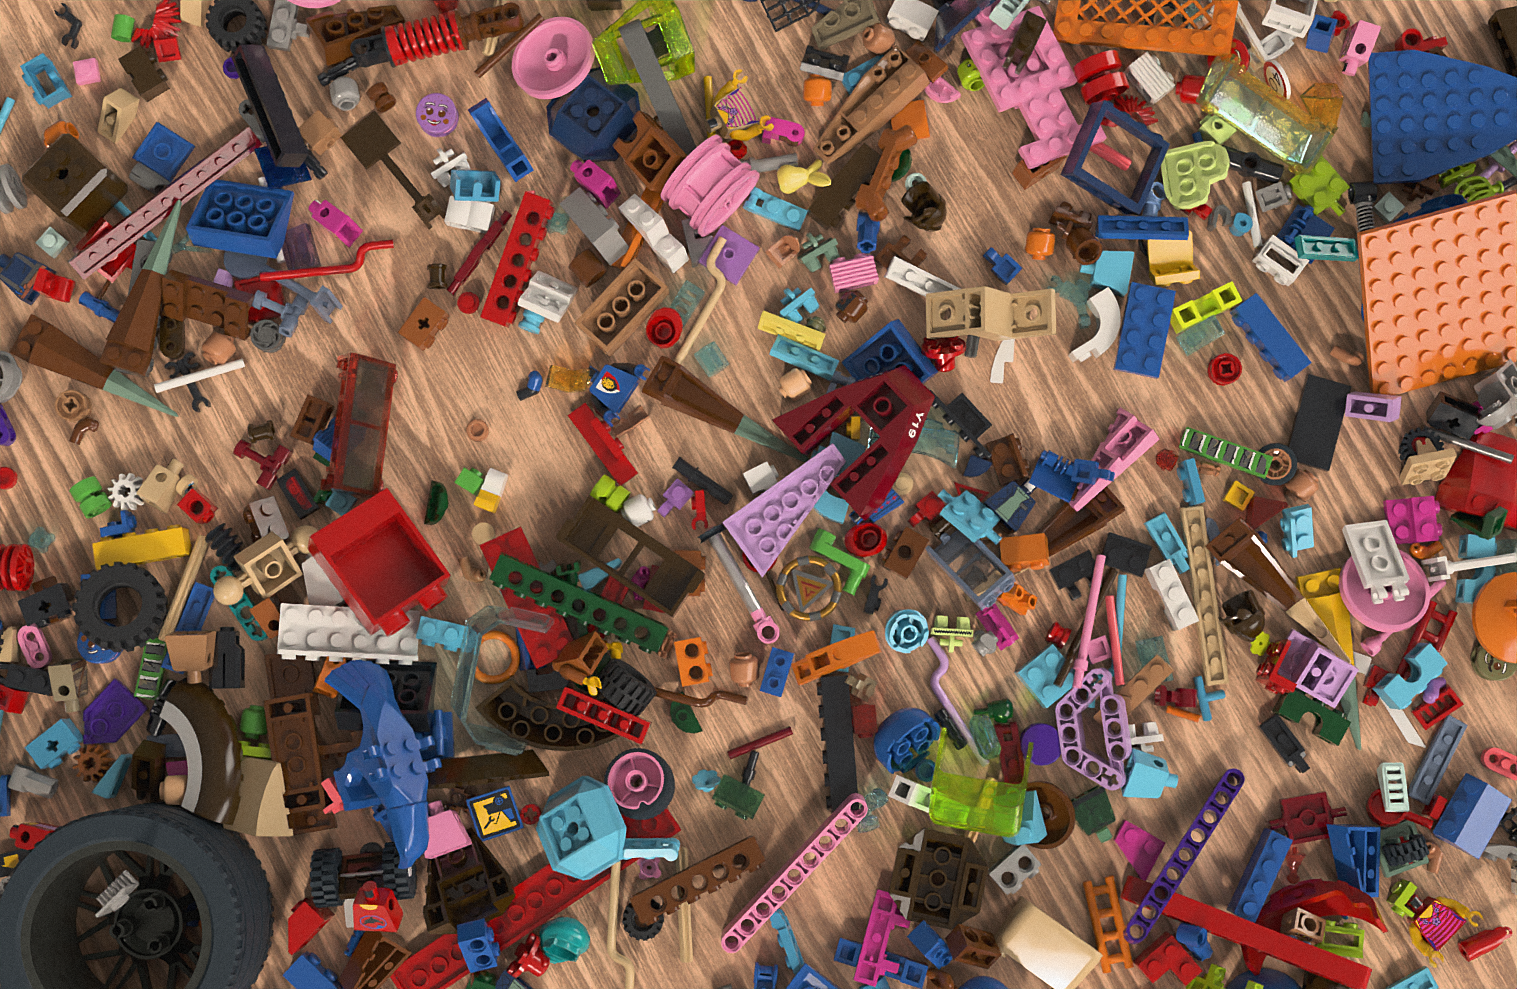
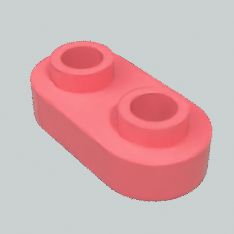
[1481,747,1517,780]

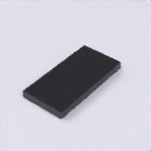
[1288,374,1352,472]

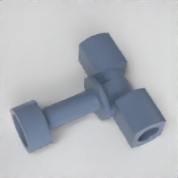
[251,290,310,338]

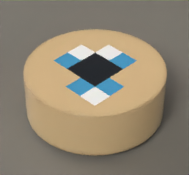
[176,474,198,497]

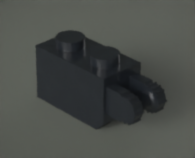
[0,662,53,696]

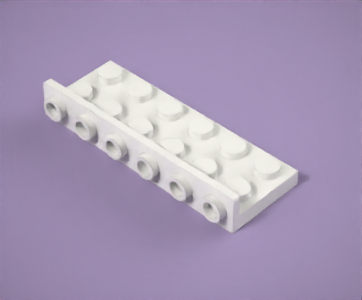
[277,603,420,665]

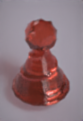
[1285,847,1306,884]

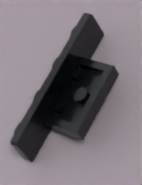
[930,390,992,460]

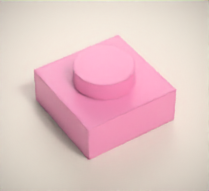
[73,58,101,86]
[1087,635,1112,664]

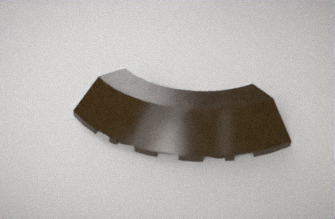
[475,679,620,751]
[423,749,549,790]

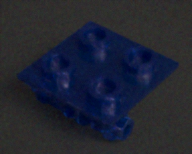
[254,146,312,190]

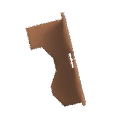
[610,406,649,438]

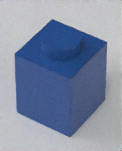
[1306,14,1338,53]

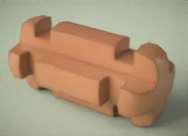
[1195,460,1221,477]
[656,630,677,658]

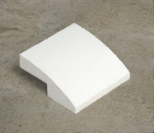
[518,270,578,323]

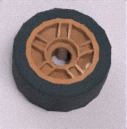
[1258,443,1297,486]

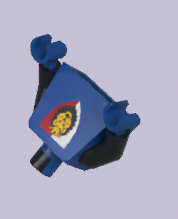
[583,363,650,427]

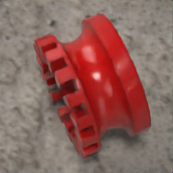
[520,804,542,825]

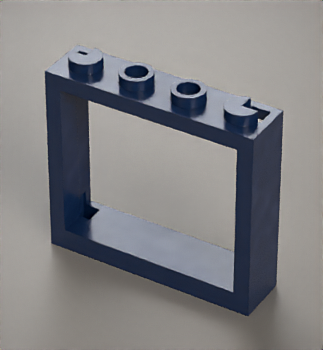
[1060,100,1170,216]

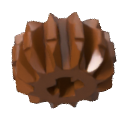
[72,744,114,783]

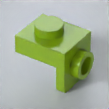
[1386,879,1418,918]

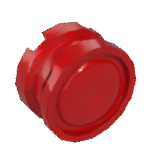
[1207,353,1242,386]

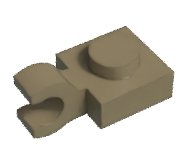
[845,673,878,702]

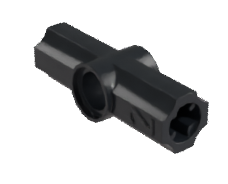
[1221,144,1284,184]

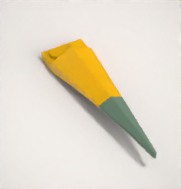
[1295,568,1361,750]

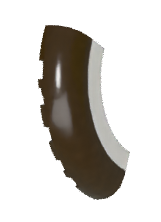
[159,677,244,825]

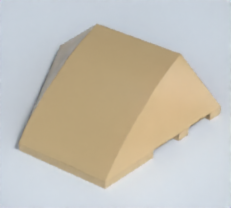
[223,756,294,837]

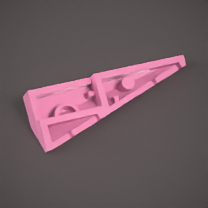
[1069,407,1159,512]

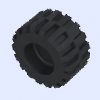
[206,0,268,54]
[597,658,657,716]

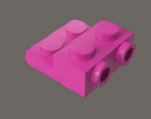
[1383,496,1442,545]

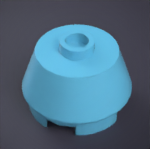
[885,609,929,653]

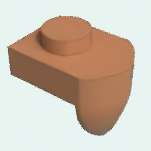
[765,235,800,269]

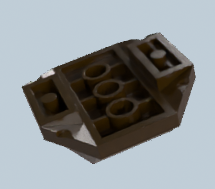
[888,828,989,930]

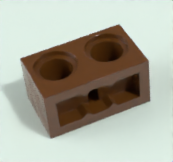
[290,394,334,446]
[945,924,1002,969]

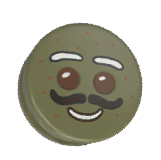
[1470,643,1517,681]

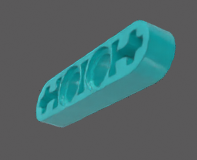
[210,565,268,641]

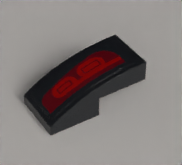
[277,468,320,520]

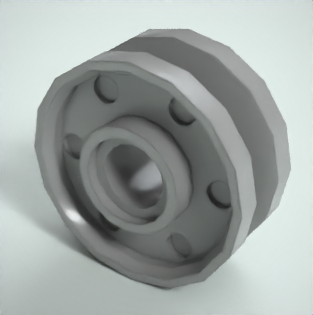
[0,163,28,214]

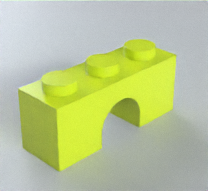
[1170,281,1242,334]

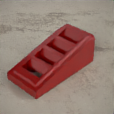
[1411,684,1464,730]

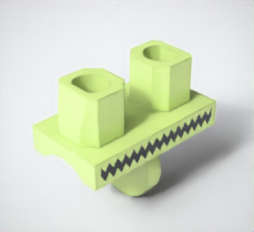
[930,616,973,653]

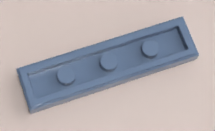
[1407,715,1468,805]

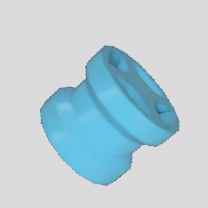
[518,309,545,334]

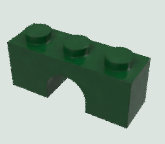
[1272,687,1351,746]

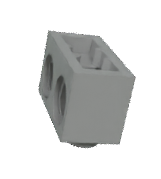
[988,845,1042,895]

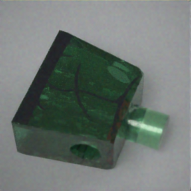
[1071,784,1116,843]

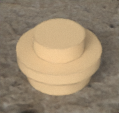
[892,473,913,495]

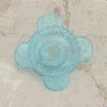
[546,212,570,235]
[28,527,56,553]

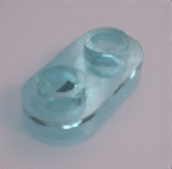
[969,714,1001,760]

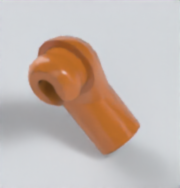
[1409,541,1444,560]

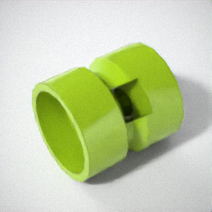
[588,474,631,513]

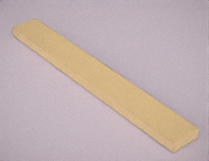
[1179,505,1229,686]

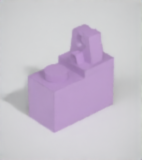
[1345,391,1402,422]

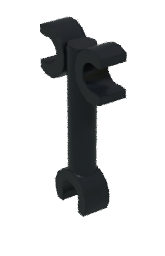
[164,352,211,413]

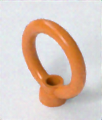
[465,628,520,684]

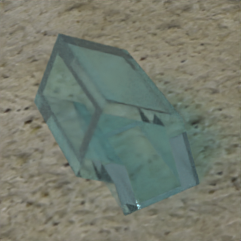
[694,341,729,377]

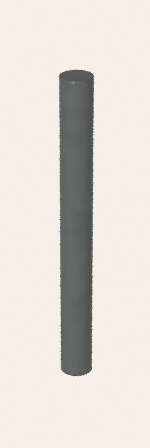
[1422,425,1514,464]

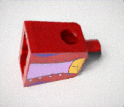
[9,822,60,850]

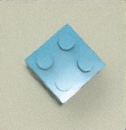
[1014,644,1075,708]

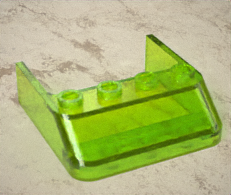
[929,728,1034,837]

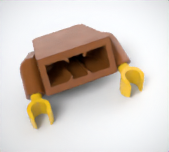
[552,631,623,695]

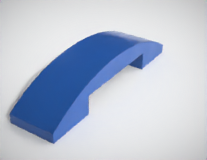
[834,937,928,989]

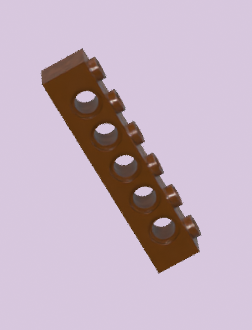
[628,835,766,926]

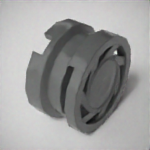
[250,320,286,353]

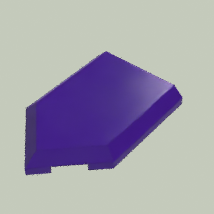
[83,678,148,744]

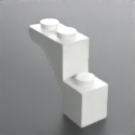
[618,194,689,273]

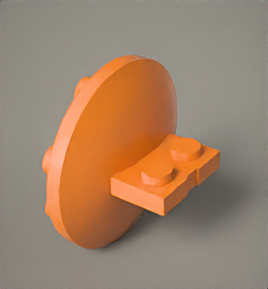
[1472,572,1517,663]

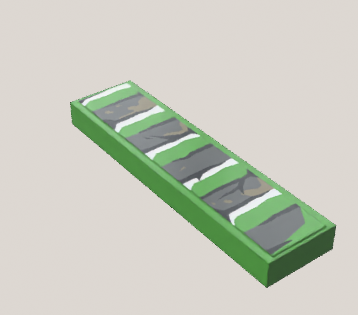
[1179,427,1273,479]
[134,610,169,700]

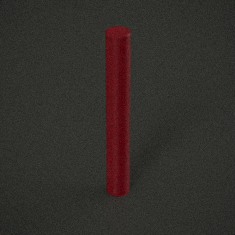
[727,726,793,760]

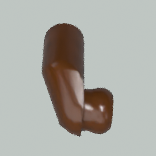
[69,417,99,445]

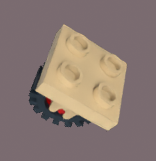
[1398,427,1457,485]

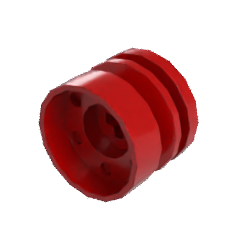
[0,544,35,591]

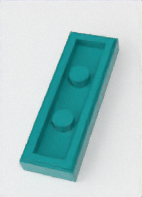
[1294,235,1359,262]

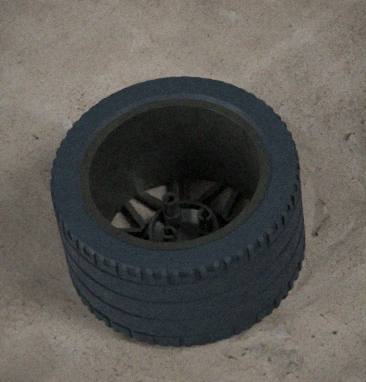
[0,802,275,989]

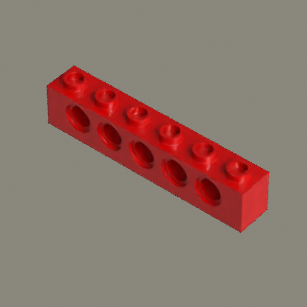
[480,191,555,328]

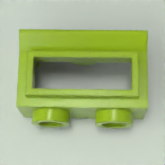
[1313,919,1365,959]

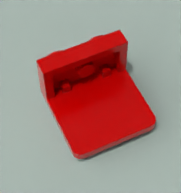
[1256,639,1297,695]

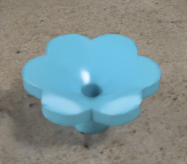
[692,770,721,792]

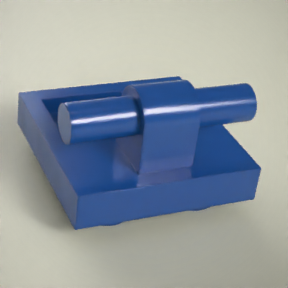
[414,710,455,761]

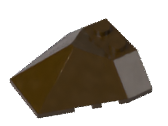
[423,827,516,934]

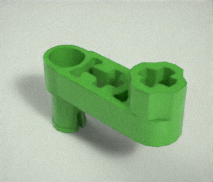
[809,528,871,596]

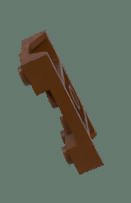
[162,269,254,341]

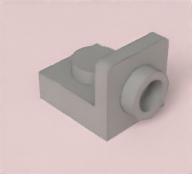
[1255,181,1293,213]

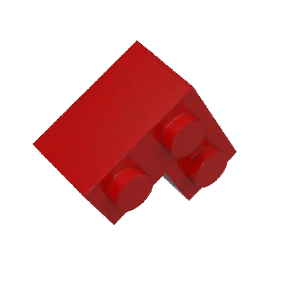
[1133,931,1203,986]

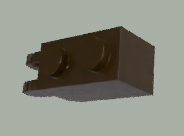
[1002,10,1047,75]
[131,739,166,802]

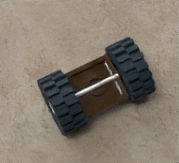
[310,842,417,908]

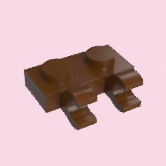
[874,235,928,289]

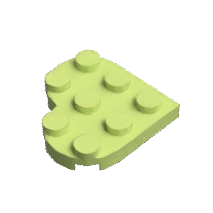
[1161,141,1230,210]

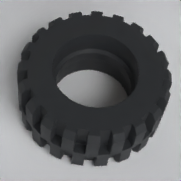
[72,562,168,652]

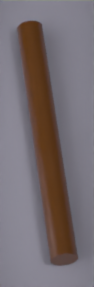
[474,13,545,78]

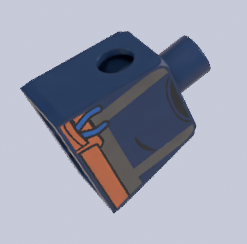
[0,252,57,306]

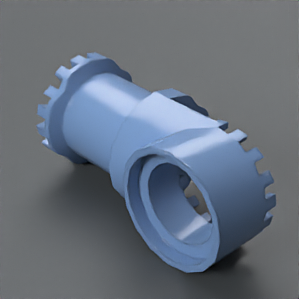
[1142,182,1166,217]

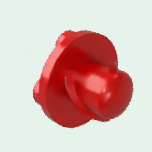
[921,336,966,372]
[506,932,550,978]

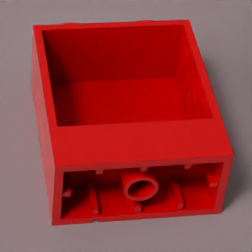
[307,488,451,637]

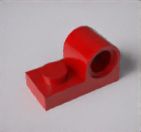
[1394,28,1448,53]
[33,268,76,303]
[0,683,30,714]

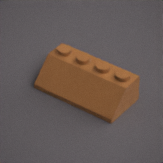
[575,258,670,357]

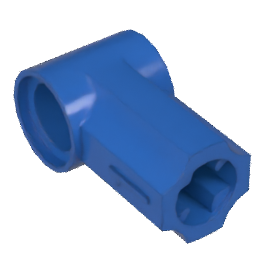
[856,211,880,253]
[1176,922,1213,961]

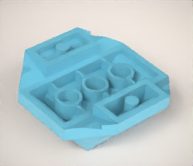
[536,776,627,880]

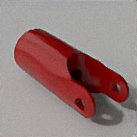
[1457,926,1513,962]

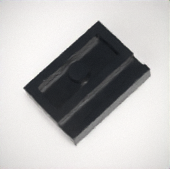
[1101,532,1152,578]

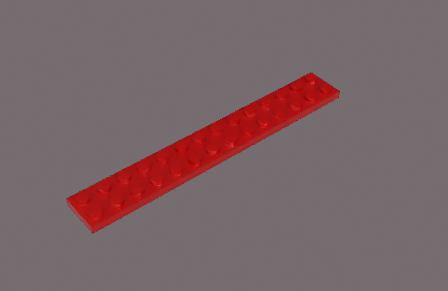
[390,808,682,989]

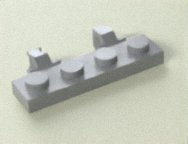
[266,0,310,52]

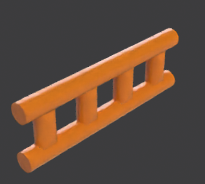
[1082,875,1134,973]

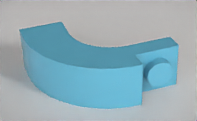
[811,446,849,524]

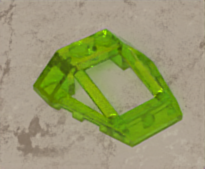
[592,0,695,85]

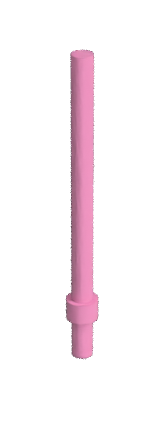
[1072,555,1106,688]

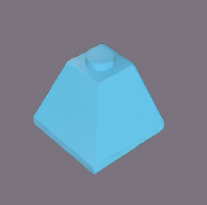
[993,790,1047,845]

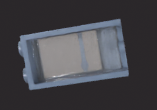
[925,530,1016,611]

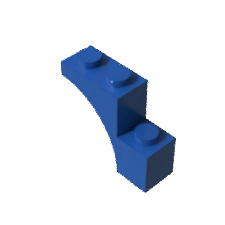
[468,98,534,182]

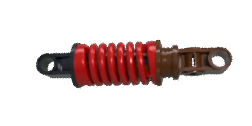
[350,2,524,68]

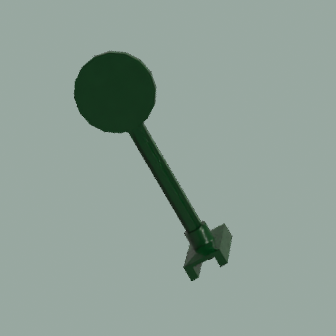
[556,559,611,691]

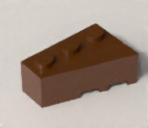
[339,931,412,989]

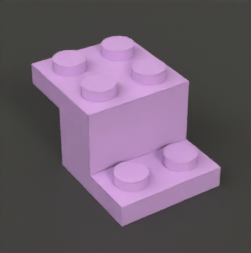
[1277,628,1359,708]

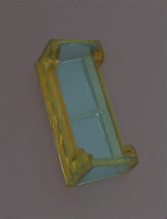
[1196,53,1339,175]

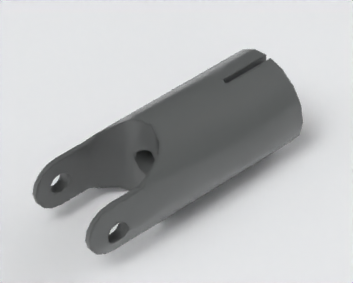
[129,162,171,195]

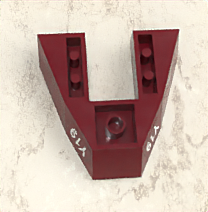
[772,365,935,520]

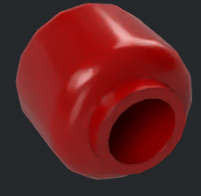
[1175,74,1209,105]

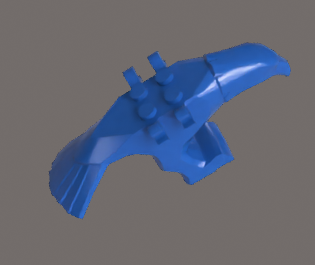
[324,659,442,869]

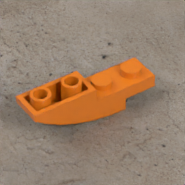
[791,630,882,685]

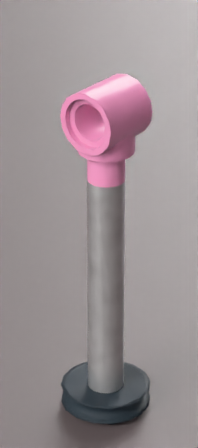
[697,523,780,644]

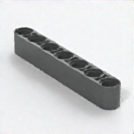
[618,19,697,156]

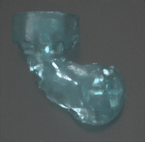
[856,788,889,833]

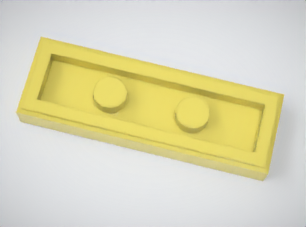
[758,311,826,351]

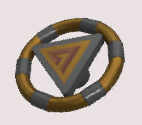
[776,555,842,622]

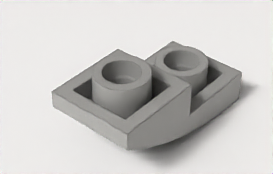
[1482,843,1517,862]

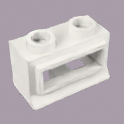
[1252,235,1309,286]

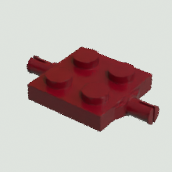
[1268,791,1347,845]

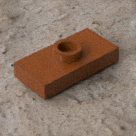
[905,40,949,83]

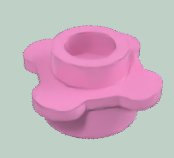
[637,857,661,880]

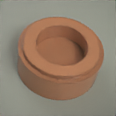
[466,419,489,442]

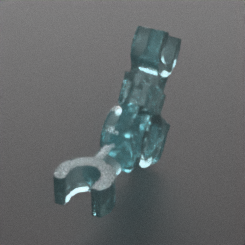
[1047,275,1092,329]

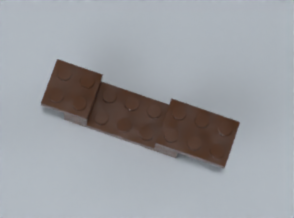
[263,653,338,835]

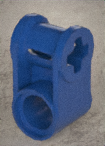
[753,962,778,989]

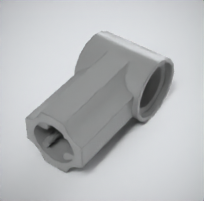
[7,764,59,799]

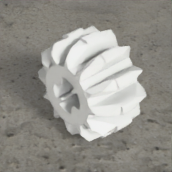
[107,473,144,510]

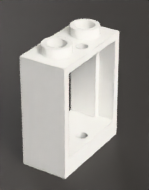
[1262,0,1318,38]

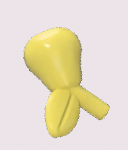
[777,159,831,194]

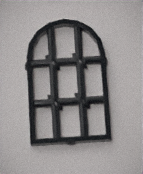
[760,0,820,32]

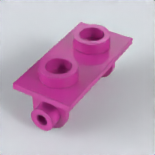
[975,603,1019,651]

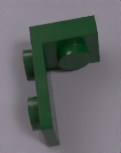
[1450,506,1508,540]

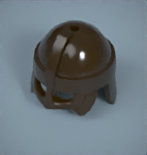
[901,181,947,232]
[1218,589,1265,642]

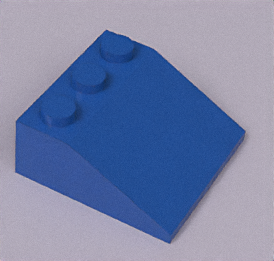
[842,319,938,384]

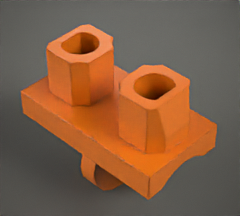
[997,583,1037,616]

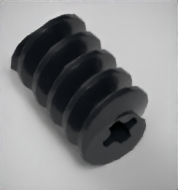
[205,523,244,573]

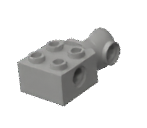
[1474,359,1517,430]

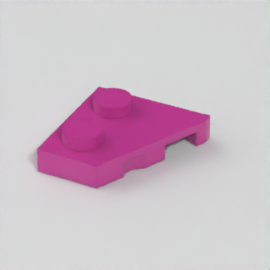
[1113,820,1166,881]

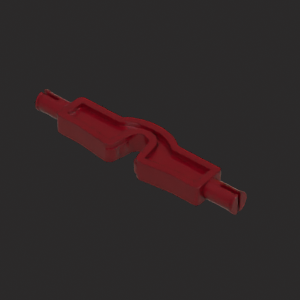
[446,210,513,295]

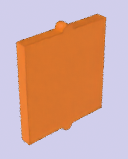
[890,99,930,139]

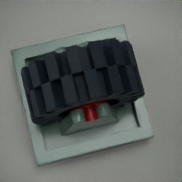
[1380,820,1430,878]

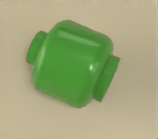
[239,705,268,739]

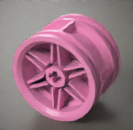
[660,135,760,237]

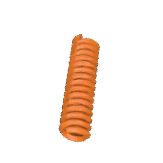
[1166,705,1202,723]

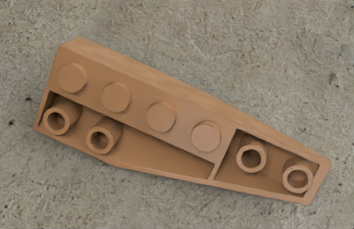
[813,45,930,164]

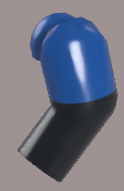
[516,371,543,401]

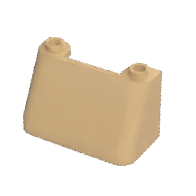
[994,896,1103,989]

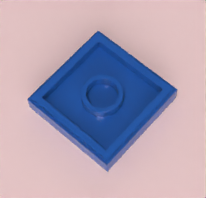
[132,122,195,182]

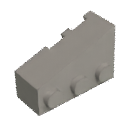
[559,187,629,266]

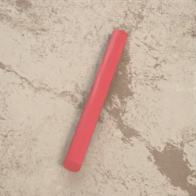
[1105,596,1125,686]

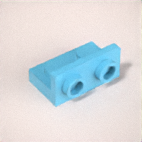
[1280,504,1314,558]

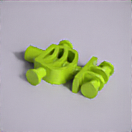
[1438,163,1504,202]

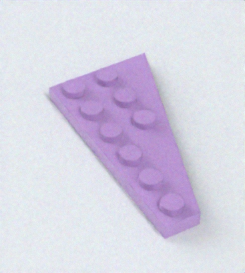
[723,443,846,578]

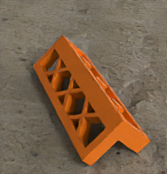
[608,186,664,271]

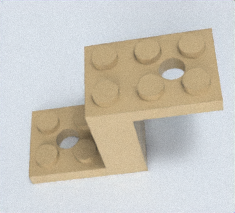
[926,286,1056,341]

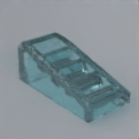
[669,280,705,329]

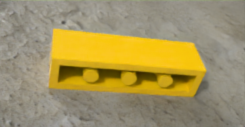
[92,524,192,571]

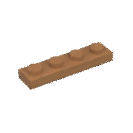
[1093,653,1174,730]

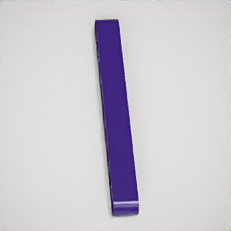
[1123,768,1245,944]

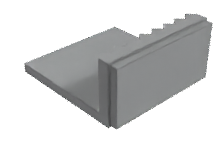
[95,870,139,917]

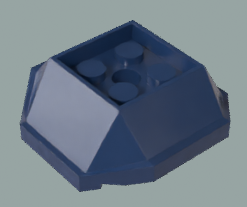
[546,66,641,163]

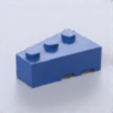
[1327,824,1381,897]

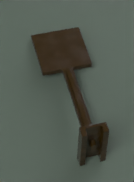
[340,111,446,230]

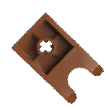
[613,110,687,193]

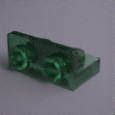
[712,773,765,820]

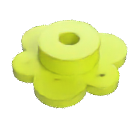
[1250,631,1270,656]

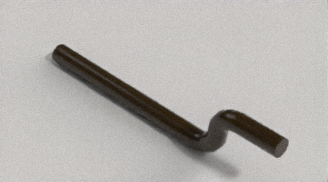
[1053,568,1118,688]

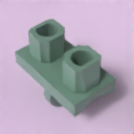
[797,233,839,272]

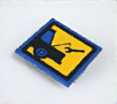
[466,785,524,842]

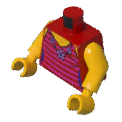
[1406,894,1483,968]

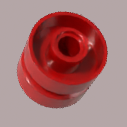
[1073,50,1130,105]

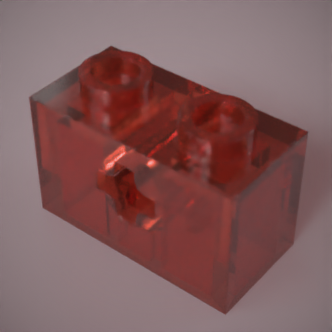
[851,704,878,738]

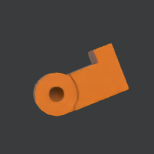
[312,656,346,699]

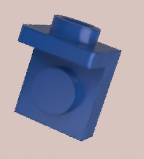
[100,510,137,538]

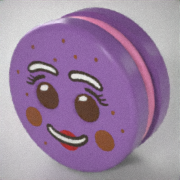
[416,93,459,137]

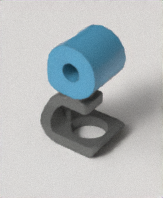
[1207,205,1253,236]

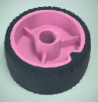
[604,748,675,820]

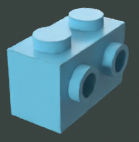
[416,616,470,652]

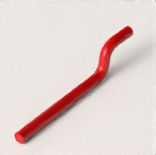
[259,239,394,282]

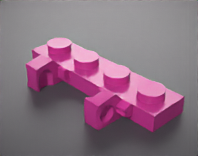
[853,889,911,987]

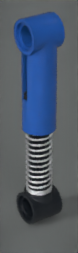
[1348,181,1377,322]

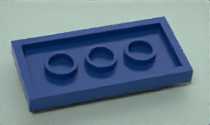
[1113,282,1176,379]

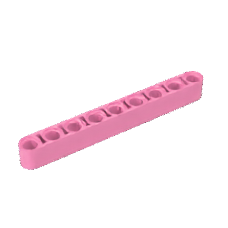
[721,793,868,953]

